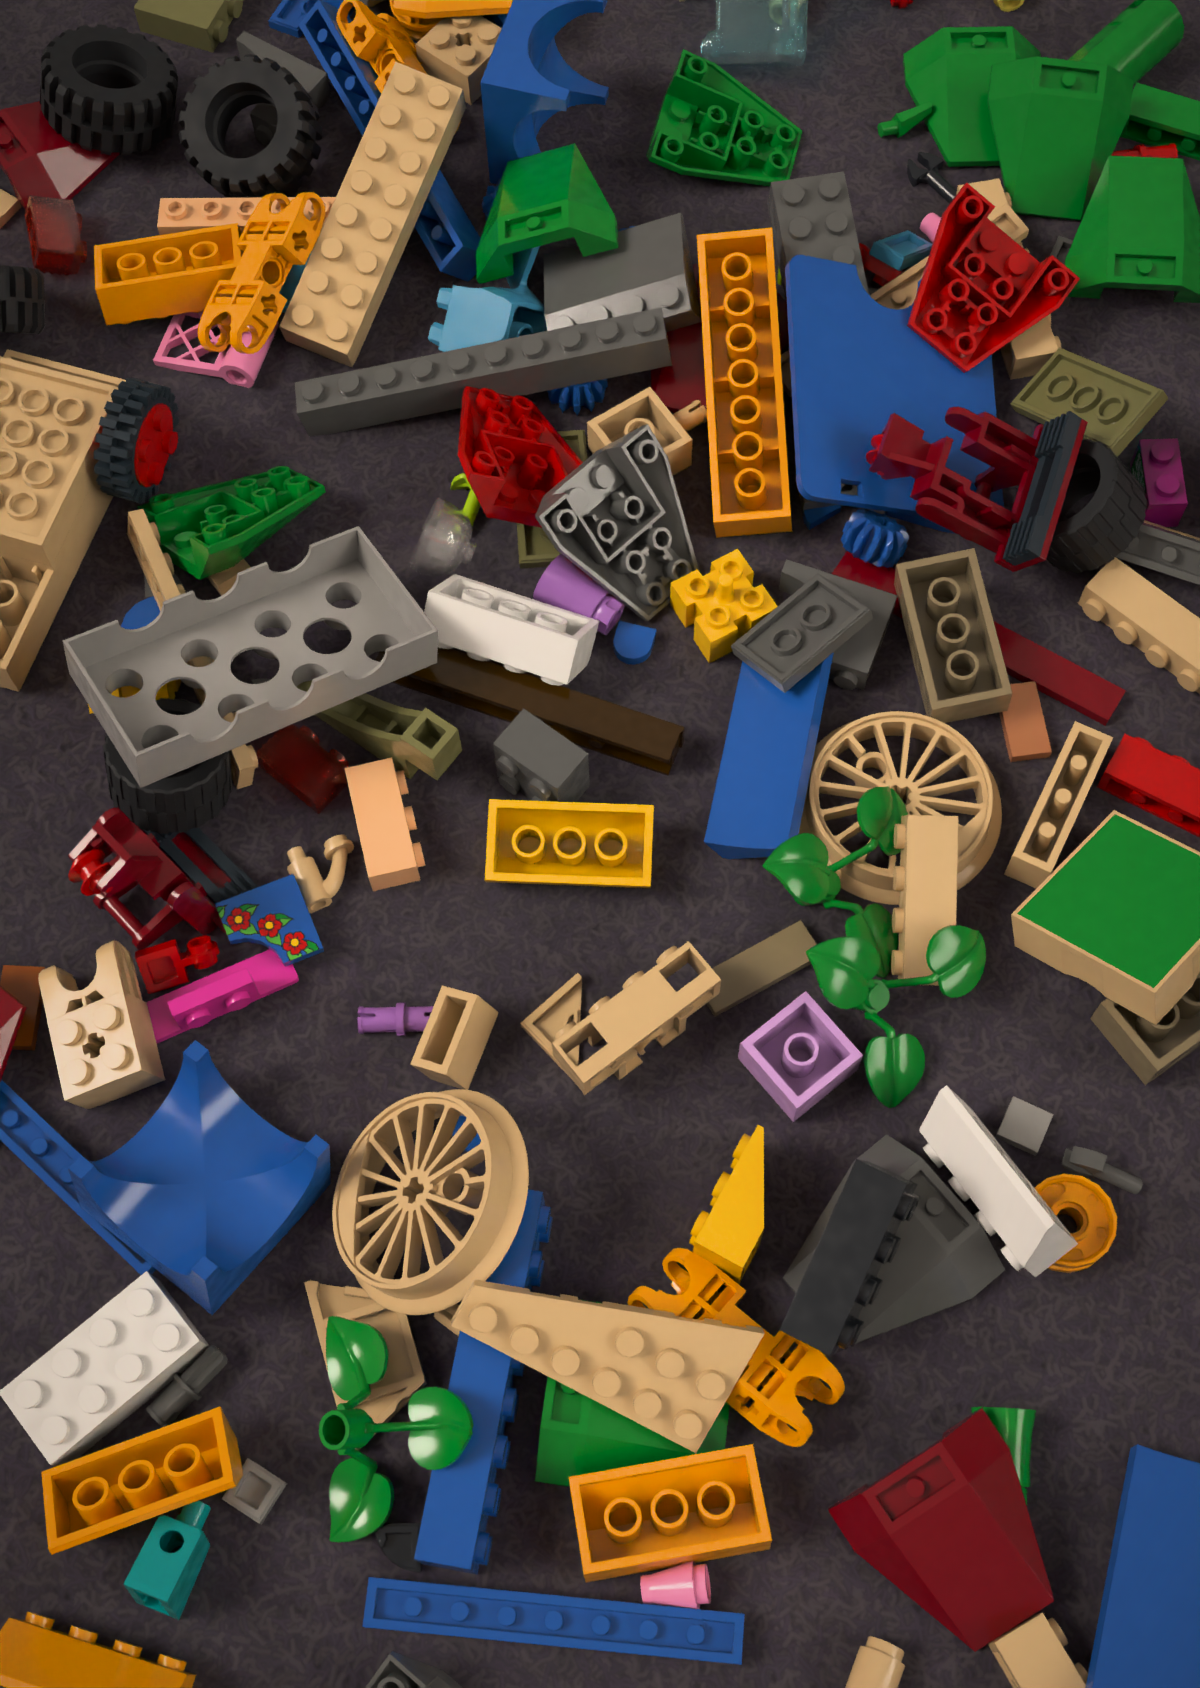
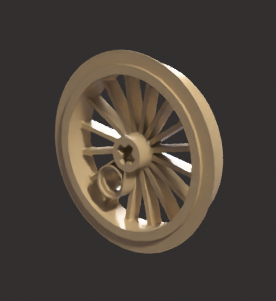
[799,711,1002,905]
[332,1089,529,1315]

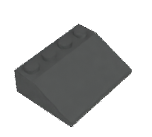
[544,212,702,332]

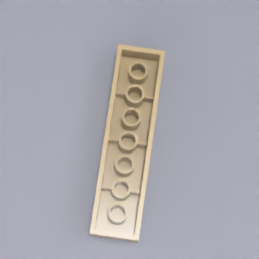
[279,61,466,367]

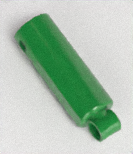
[1068,0,1184,86]

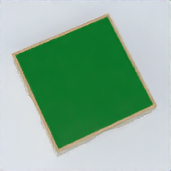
[1011,810,1200,1025]

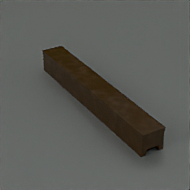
[375,647,685,776]

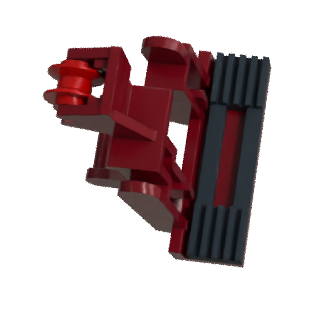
[866,407,1088,572]
[68,807,258,950]

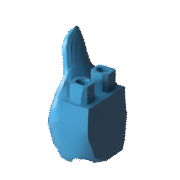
[428,246,547,352]

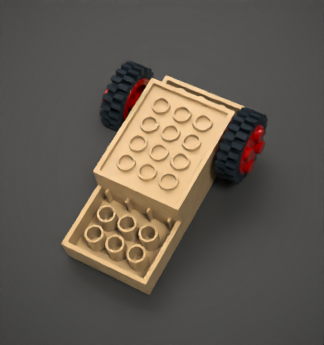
[0,349,179,692]

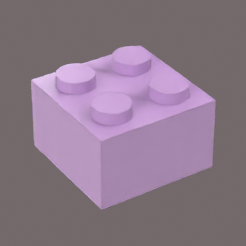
[738,991,863,1122]

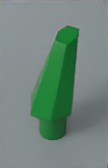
[877,102,933,138]

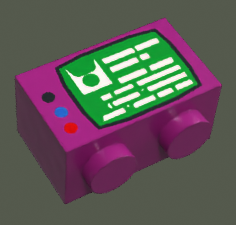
[1130,438,1188,527]

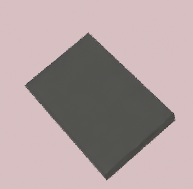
[731,573,873,693]

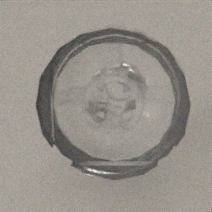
[408,498,477,577]

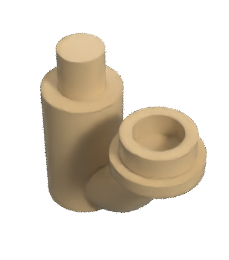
[287,834,354,913]

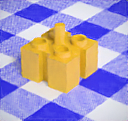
[670,549,778,663]

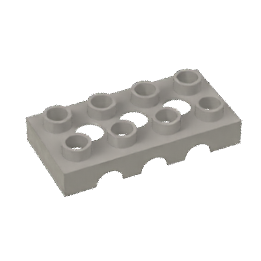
[63,526,438,788]

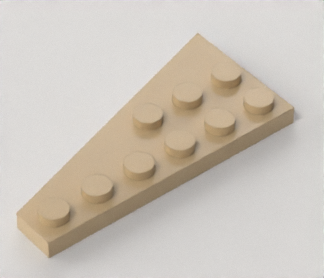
[451,1280,765,1453]

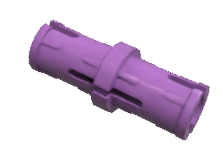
[358,1003,434,1036]

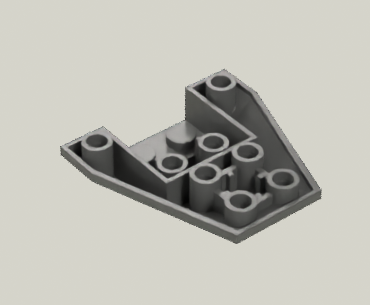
[535,424,700,621]
[783,1134,1005,1346]

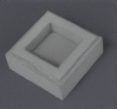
[995,1096,1054,1156]
[222,1458,287,1525]

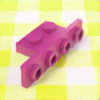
[147,949,299,1043]

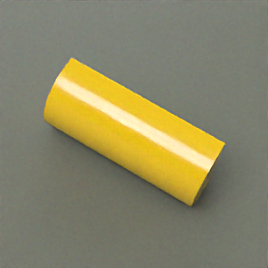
[485,799,654,888]

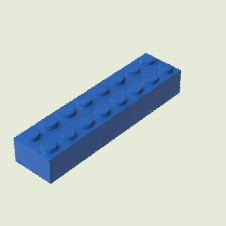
[414,1189,553,1575]

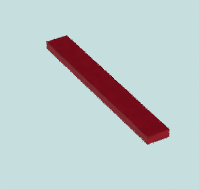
[832,551,1126,726]

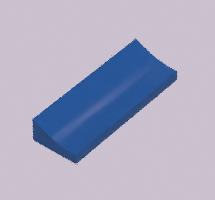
[704,652,834,859]
[1085,1444,1200,1688]

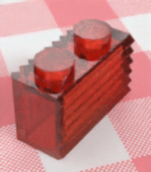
[25,195,87,276]
[256,724,349,814]

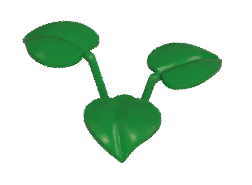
[763,786,908,978]
[806,925,986,1108]
[319,1316,473,1542]

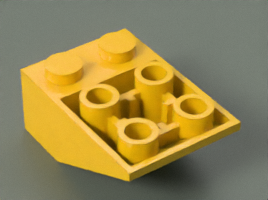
[689,1125,764,1284]

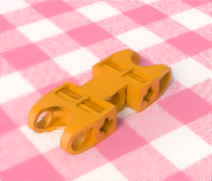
[336,0,461,135]
[197,192,326,354]
[627,1248,845,1447]

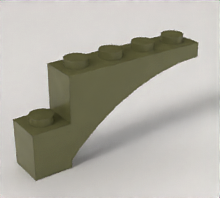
[297,681,462,780]

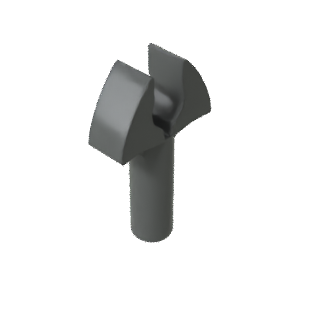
[1061,1146,1143,1194]

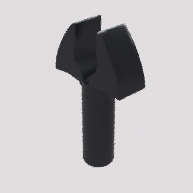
[907,152,957,204]

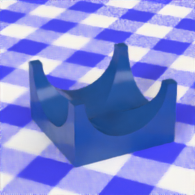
[480,0,609,184]
[68,1040,331,1315]

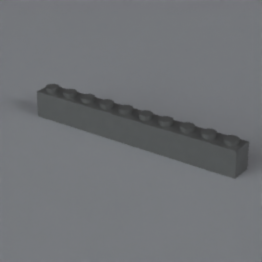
[295,307,672,437]

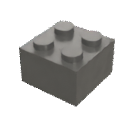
[493,708,590,802]

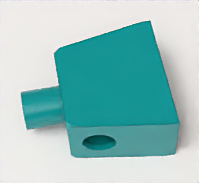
[123,1500,211,1620]

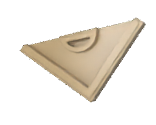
[520,973,582,1078]

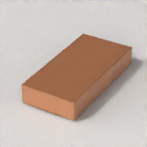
[999,681,1052,762]

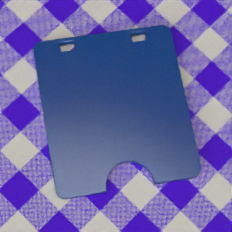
[785,255,1004,516]

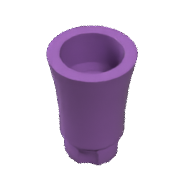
[533,554,625,635]

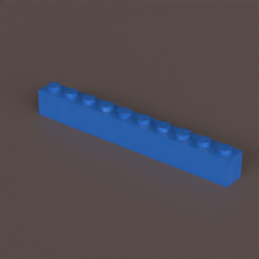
[299,0,481,281]

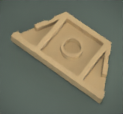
[304,1280,427,1451]

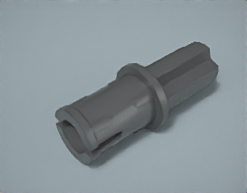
[146,1345,228,1427]

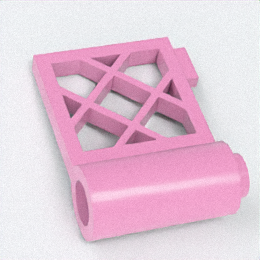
[153,311,279,388]

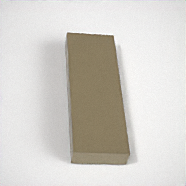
[695,920,817,1017]

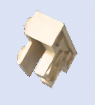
[552,941,721,1095]

